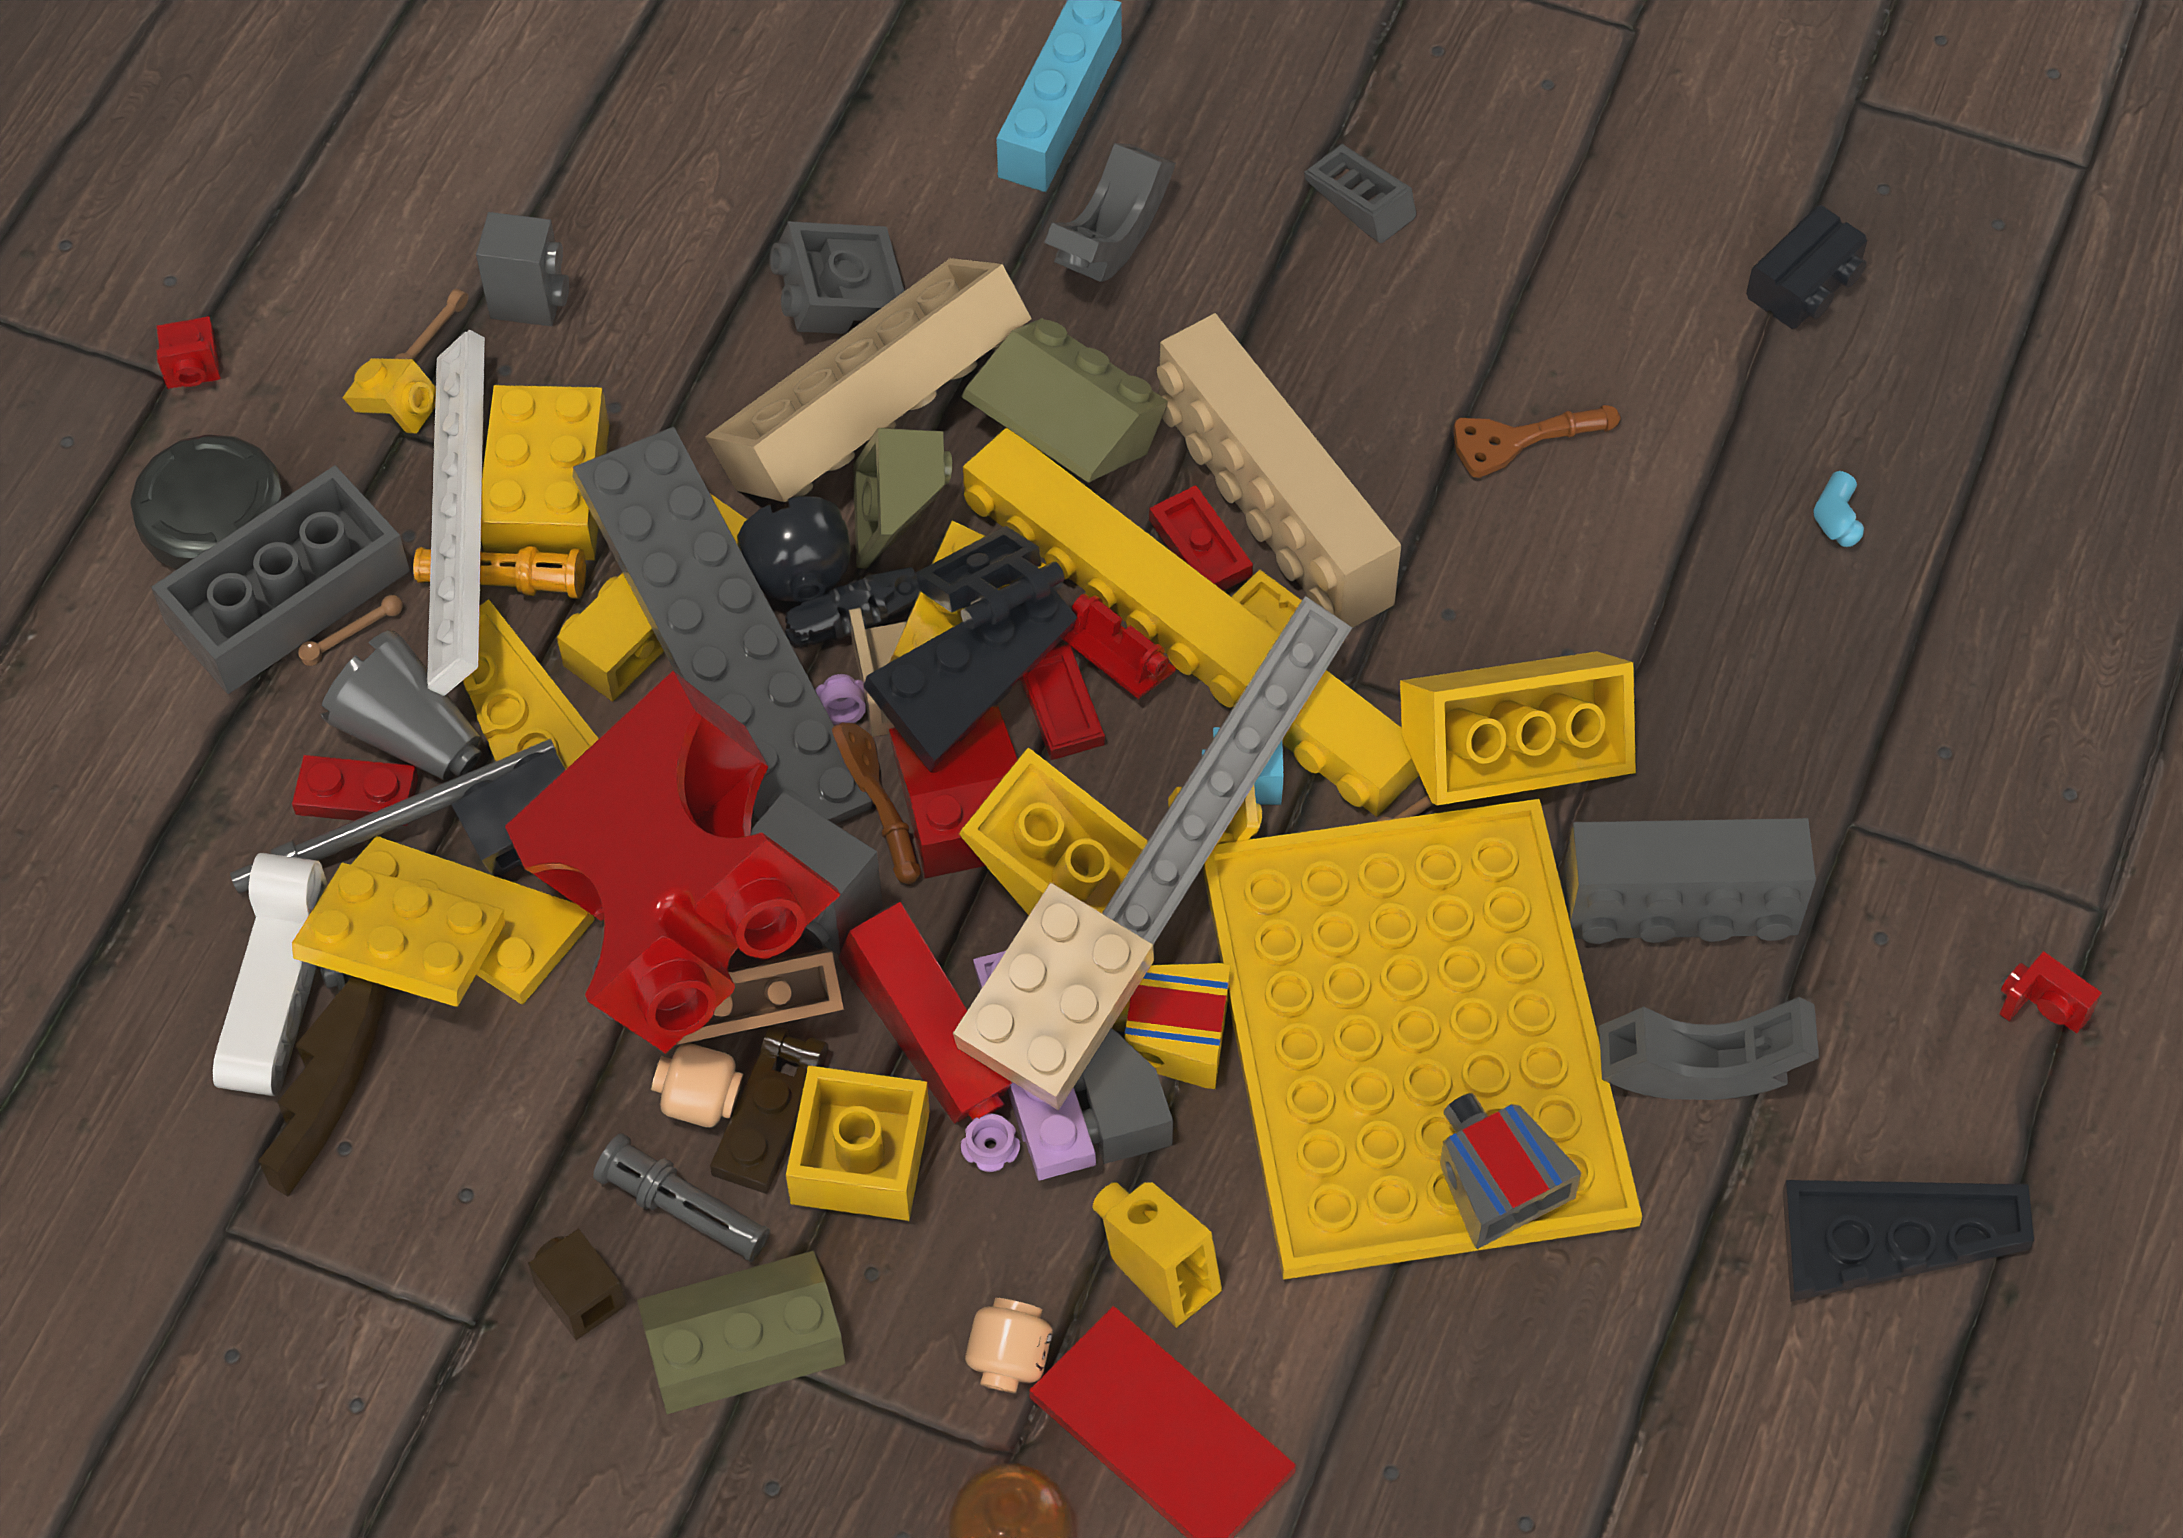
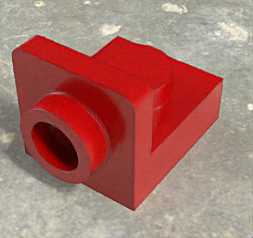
[156,316,221,389]
[1999,951,2102,1034]

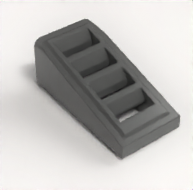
[1304,144,1416,243]

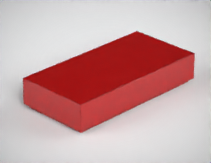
[1020,644,1105,760]

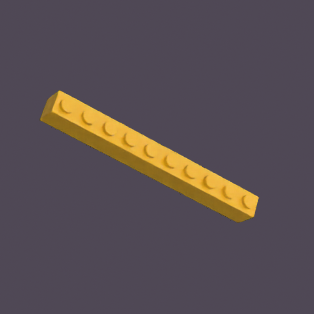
[963,427,1419,817]

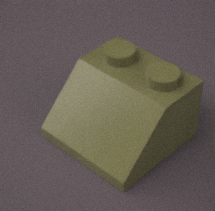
[853,428,952,569]

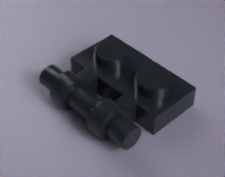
[916,526,1065,630]

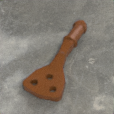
[1453,405,1621,478]
[832,722,921,884]

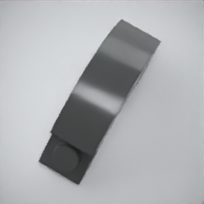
[1044,143,1176,282]
[1599,997,1819,1100]

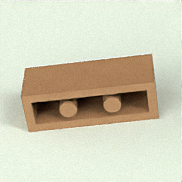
[676,948,844,1045]

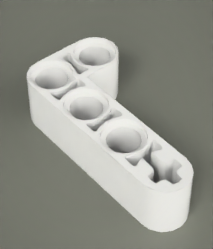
[213,853,328,1096]

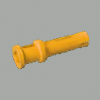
[413,546,586,599]

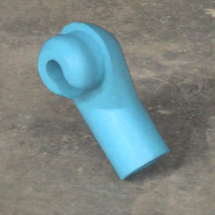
[1814,471,1864,547]

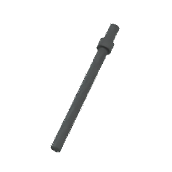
[230,739,558,894]

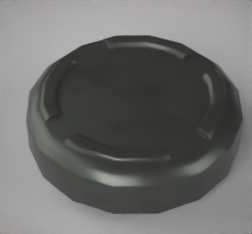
[130,434,285,569]

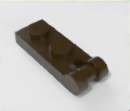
[710,1025,828,1194]

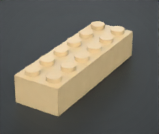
[705,258,1032,502]
[1157,313,1401,628]

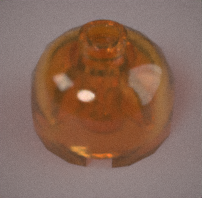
[948,1463,1073,1538]

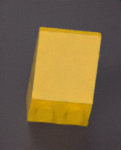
[959,747,1148,915]

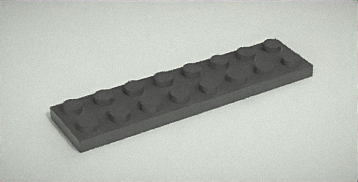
[572,427,873,824]

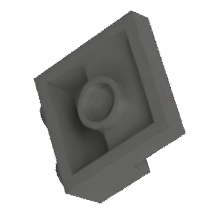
[770,222,904,334]

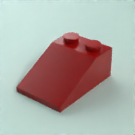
[889,706,1018,879]

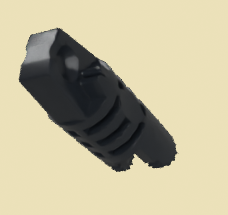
[785,567,920,649]

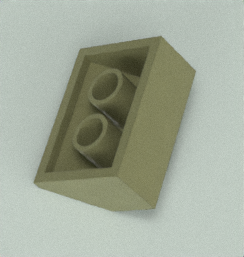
[962,318,1168,483]
[637,1251,845,1414]

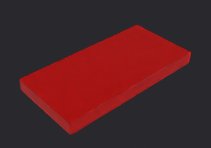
[1029,1305,1296,1538]

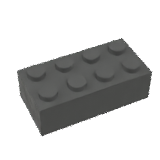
[151,465,410,694]
[1562,818,1816,944]

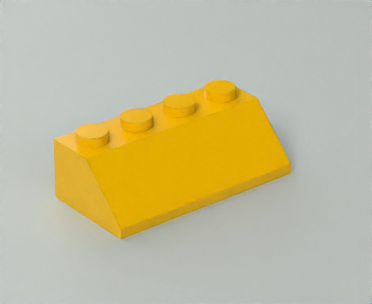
[1400,651,1636,805]

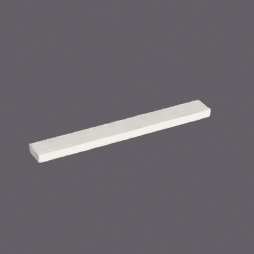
[427,329,485,696]

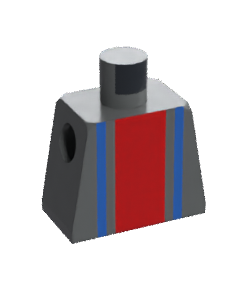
[1440,1093,1581,1249]

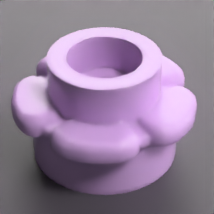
[815,674,866,725]
[961,1114,1020,1172]

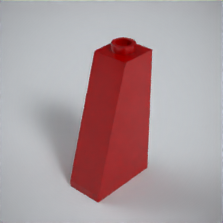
[839,902,1012,1124]

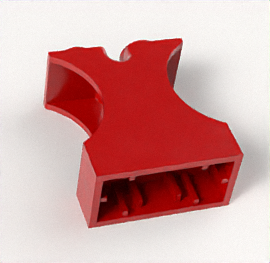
[505,671,841,1053]

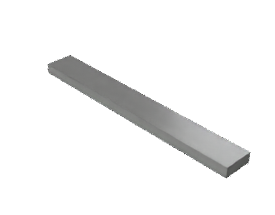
[1102,596,1352,944]

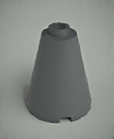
[320,630,482,780]

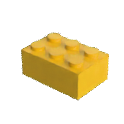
[481,385,609,560]

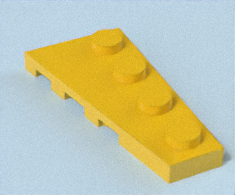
[463,599,599,769]
[351,836,595,1005]

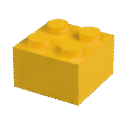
[786,1066,930,1221]

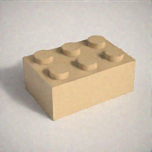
[953,883,1154,1110]

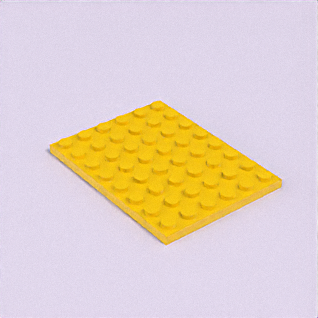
[1202,799,1642,1280]

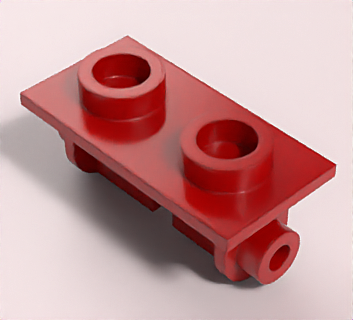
[1063,593,1176,699]

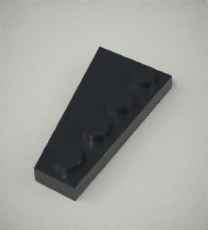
[863,587,1078,772]

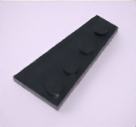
[1783,1180,2034,1302]

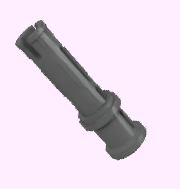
[593,1133,771,1262]

